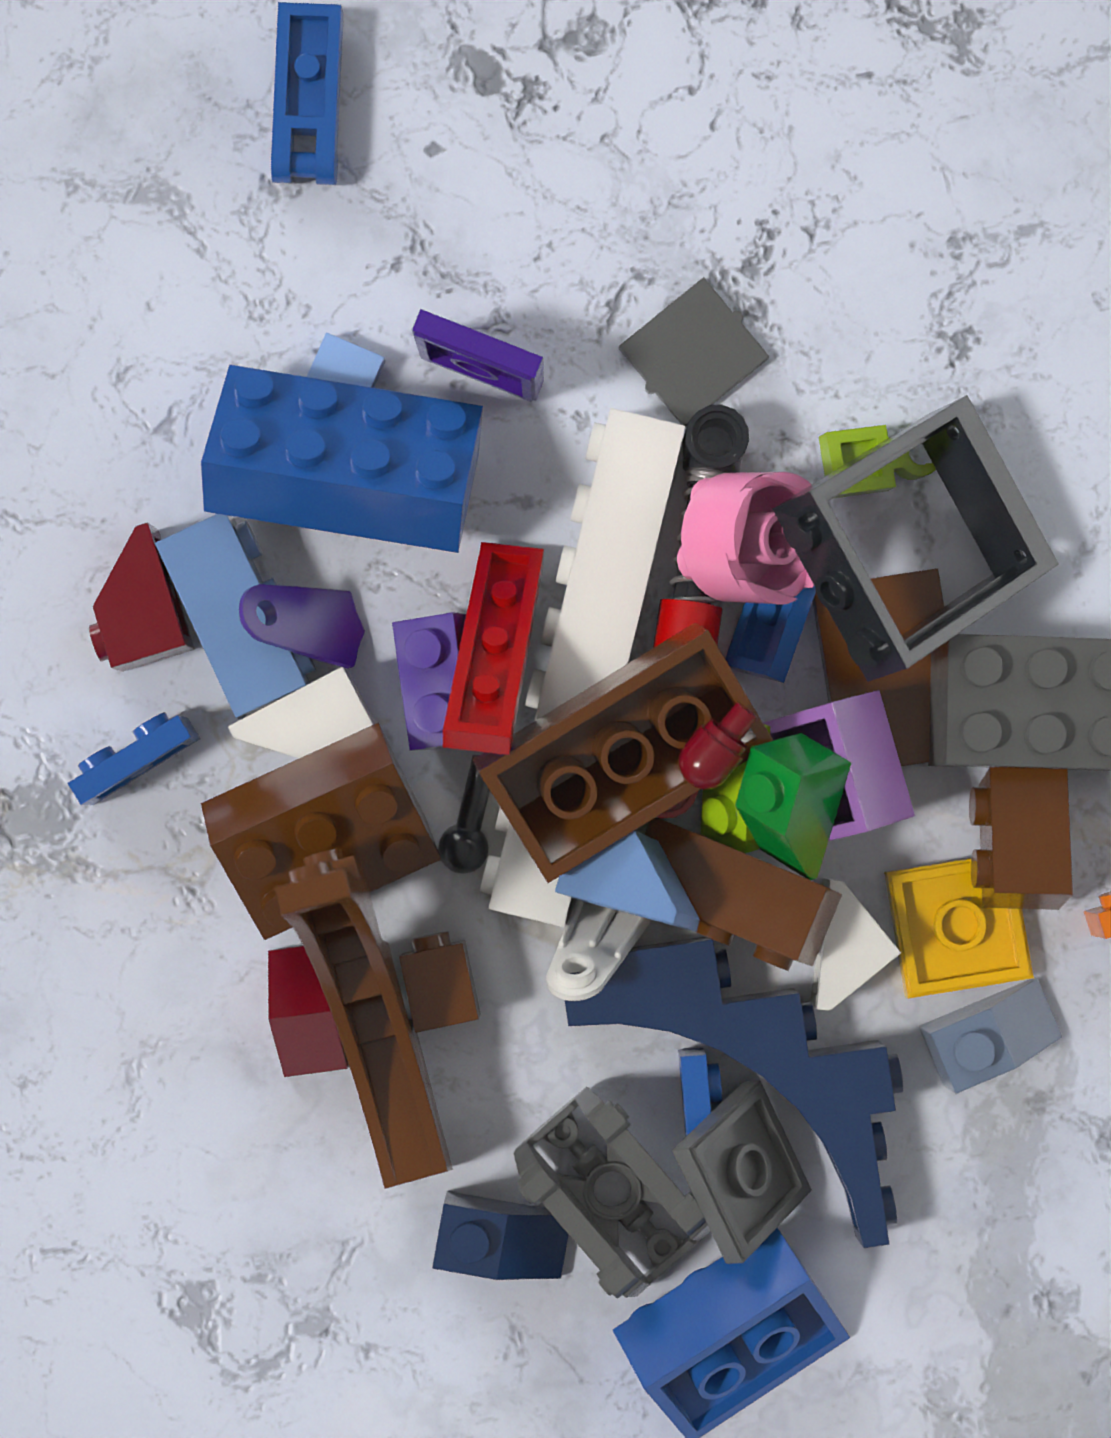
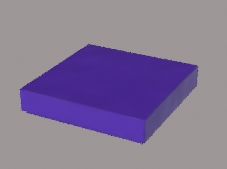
[412,309,544,402]

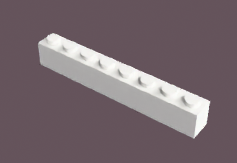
[480,408,685,927]

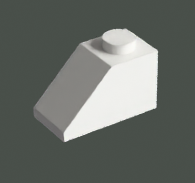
[228,666,376,758]

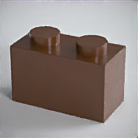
[969,767,1073,910]

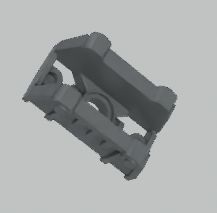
[513,1087,711,1299]

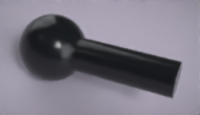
[438,754,490,874]

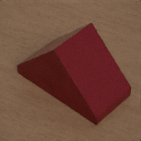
[268,946,348,1077]

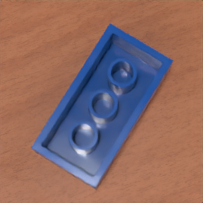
[201,364,483,553]

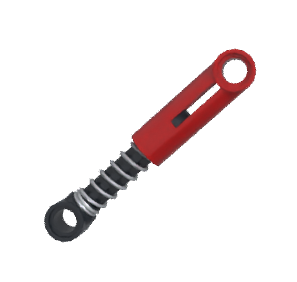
[653,405,749,819]

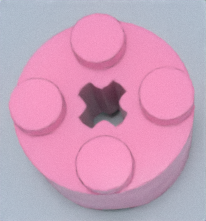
[677,472,814,604]

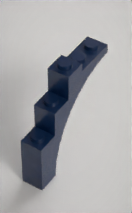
[565,937,903,1248]

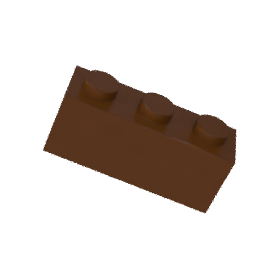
[644,817,842,971]

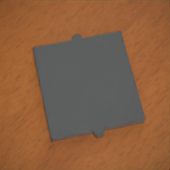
[618,277,770,427]

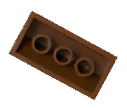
[473,623,774,883]

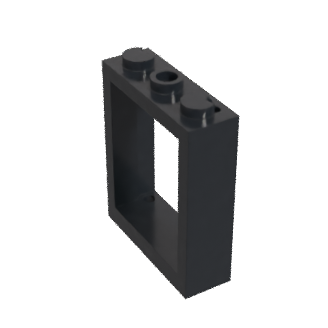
[772,395,1059,682]

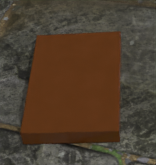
[812,568,944,766]

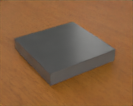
[672,1080,812,1264]

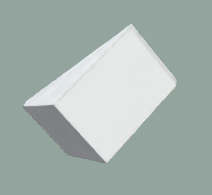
[811,878,901,1011]

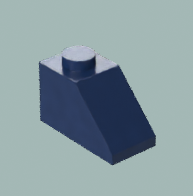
[432,1191,569,1280]

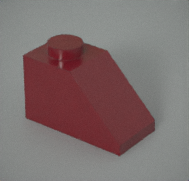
[89,522,195,672]

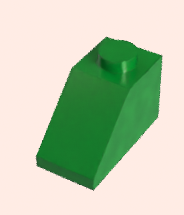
[735,733,852,880]

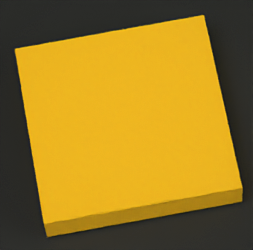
[884,858,1034,999]

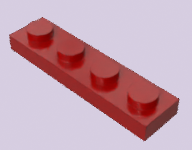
[443,542,544,755]

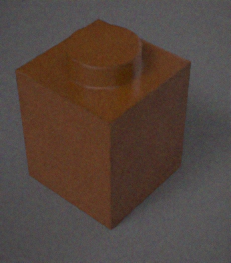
[399,931,481,1033]

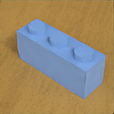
[155,514,316,719]

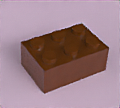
[201,722,441,940]

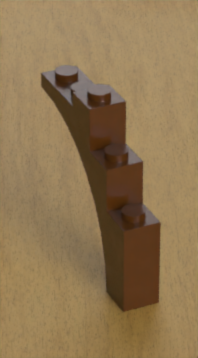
[274,849,453,1189]

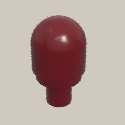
[679,701,758,789]

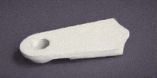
[546,900,651,1001]

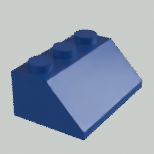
[612,1227,850,1438]

